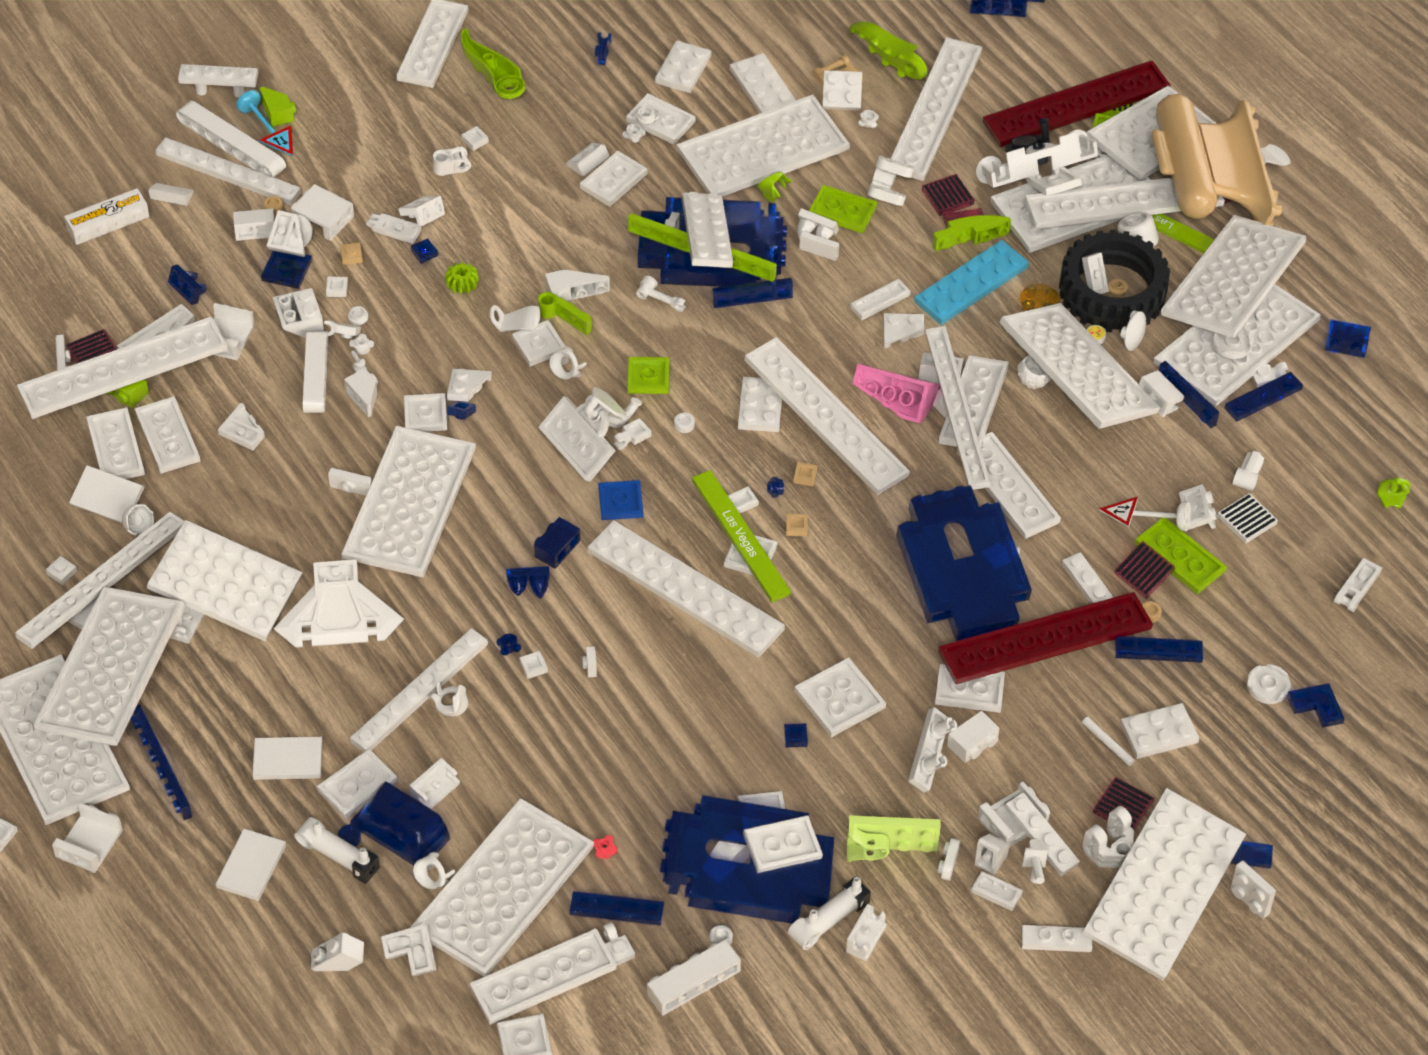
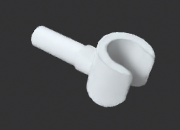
[351,350,367,372]

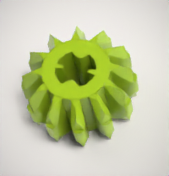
[445,261,479,295]

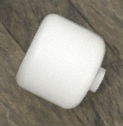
[1117,212,1159,248]

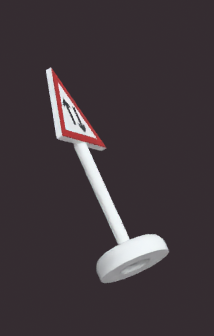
[1099,497,1191,531]

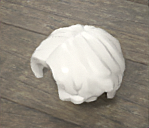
[1017,355,1052,390]

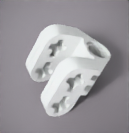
[867,155,915,206]
[1082,806,1134,868]

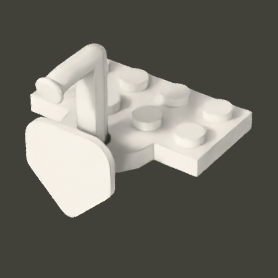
[538,387,642,482]

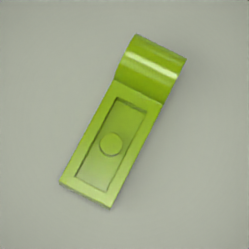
[538,292,592,335]

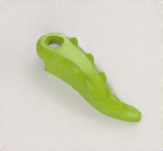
[849,21,928,80]
[461,28,525,99]

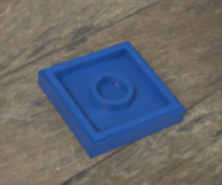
[598,480,643,520]

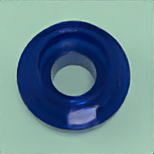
[767,477,784,498]

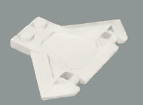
[274,559,404,648]

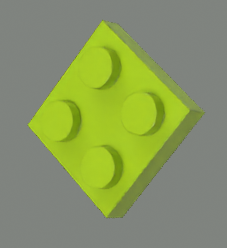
[628,357,669,394]

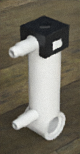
[294,817,380,884]
[788,877,871,950]

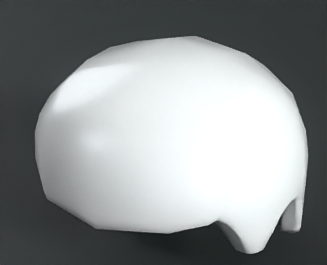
[122,504,154,536]

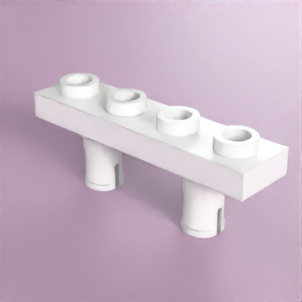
[178,64,258,98]
[908,707,957,793]

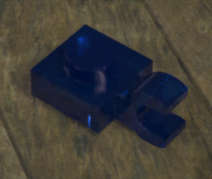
[595,32,612,65]

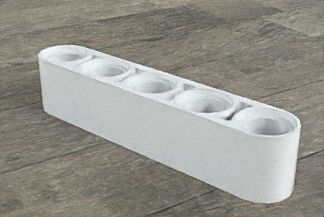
[303,331,328,413]

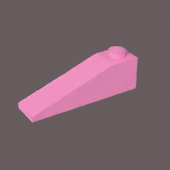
[853,364,939,423]

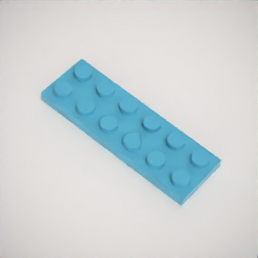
[914,240,1029,325]

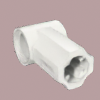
[1232,451,1264,492]

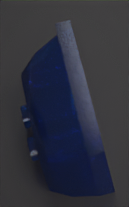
[350,781,450,866]

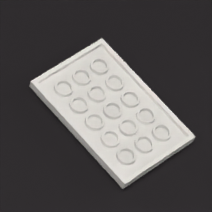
[1087,86,1217,181]
[147,520,302,641]

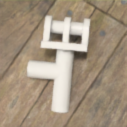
[1022,839,1048,884]

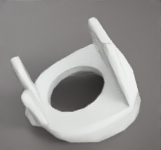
[549,346,587,380]
[431,681,469,717]
[413,852,455,890]

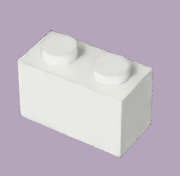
[947,711,999,763]

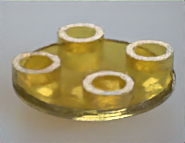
[1020,284,1060,311]

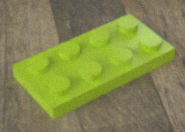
[1134,518,1227,595]

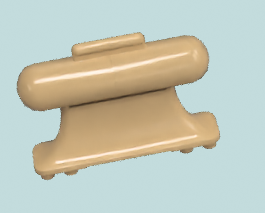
[1151,94,1282,226]

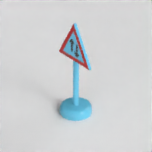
[236,90,293,156]

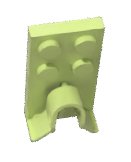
[847,815,941,862]

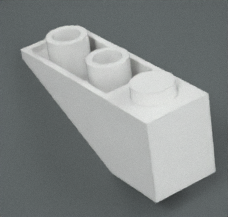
[545,270,610,301]

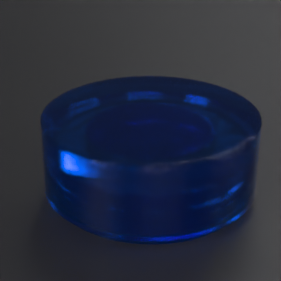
[338,824,361,846]

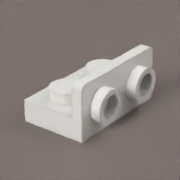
[399,196,445,226]
[1179,484,1217,530]

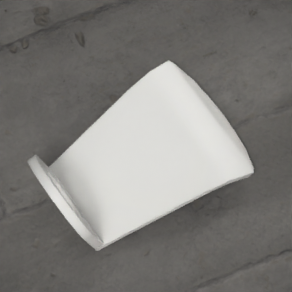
[1260,144,1290,166]
[490,305,540,332]

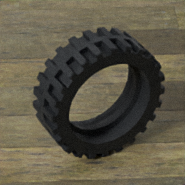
[1059,230,1170,333]

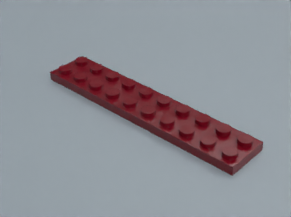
[983,60,1171,147]
[938,592,1153,685]

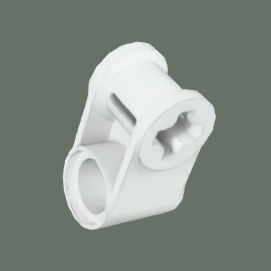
[433,147,471,176]

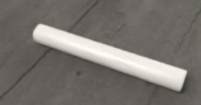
[1082,717,1135,766]

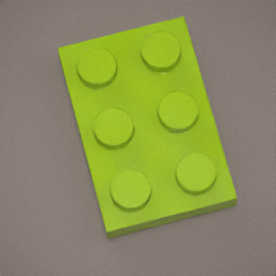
[809,185,878,234]

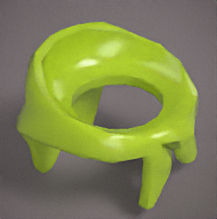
[757,171,792,202]
[1377,477,1411,508]

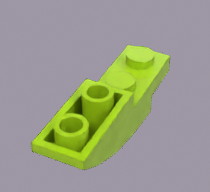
[932,215,1011,251]

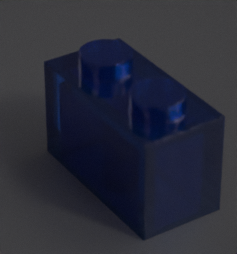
[1324,319,1371,358]
[533,517,580,569]

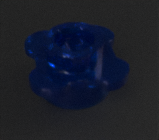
[496,633,521,656]

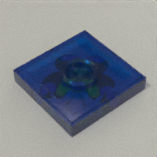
[261,250,312,289]

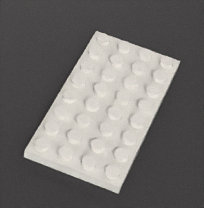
[677,95,850,197]
[990,155,1150,253]
[1161,215,1306,338]
[1153,284,1321,406]
[999,303,1160,429]
[342,426,476,578]
[34,587,185,746]
[0,655,130,826]
[1082,788,1246,981]
[411,798,594,977]

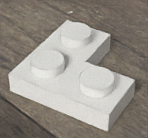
[381,924,437,976]

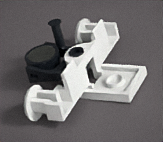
[976,118,1098,196]

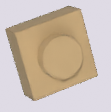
[340,243,363,265]
[793,462,818,487]
[786,514,808,536]

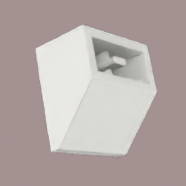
[273,288,324,338]

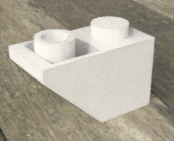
[311,932,364,971]

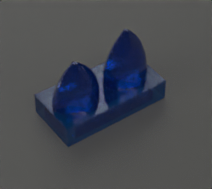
[168,265,207,305]
[506,566,550,599]

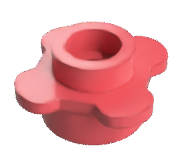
[593,835,618,859]

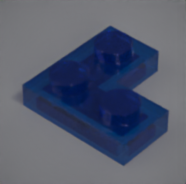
[1287,683,1345,728]

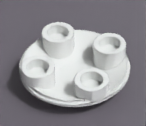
[1120,310,1146,351]

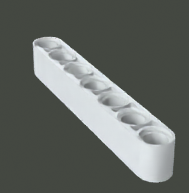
[176,100,286,177]

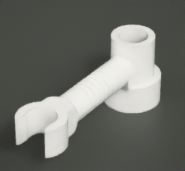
[636,275,686,312]

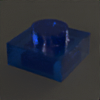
[411,238,438,264]
[447,401,476,419]
[784,723,808,748]

